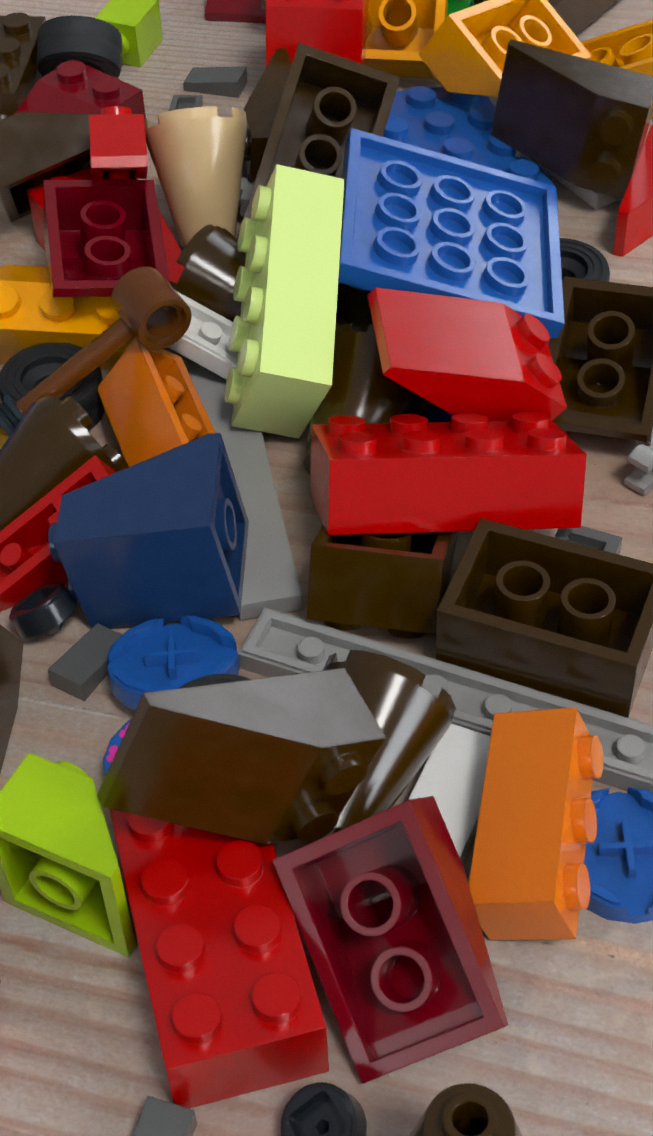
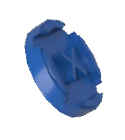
[107,615,240,710]
[584,787,653,924]

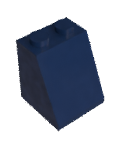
[48,433,249,629]

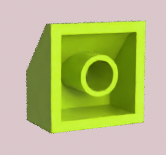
[0,752,137,957]

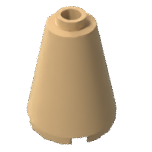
[144,106,247,248]

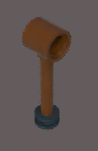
[0,267,192,436]

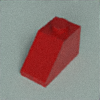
[89,106,148,180]

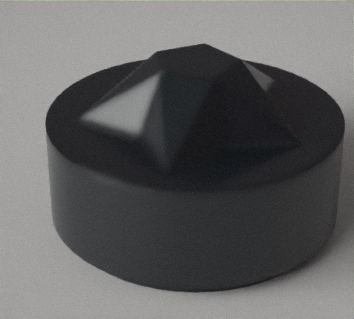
[9,583,77,639]
[280,1082,367,1136]

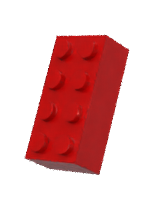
[310,412,587,535]
[109,809,329,1109]

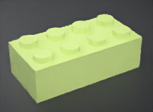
[224,164,344,438]

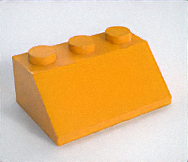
[365,0,448,78]
[418,0,592,97]
[0,264,137,370]

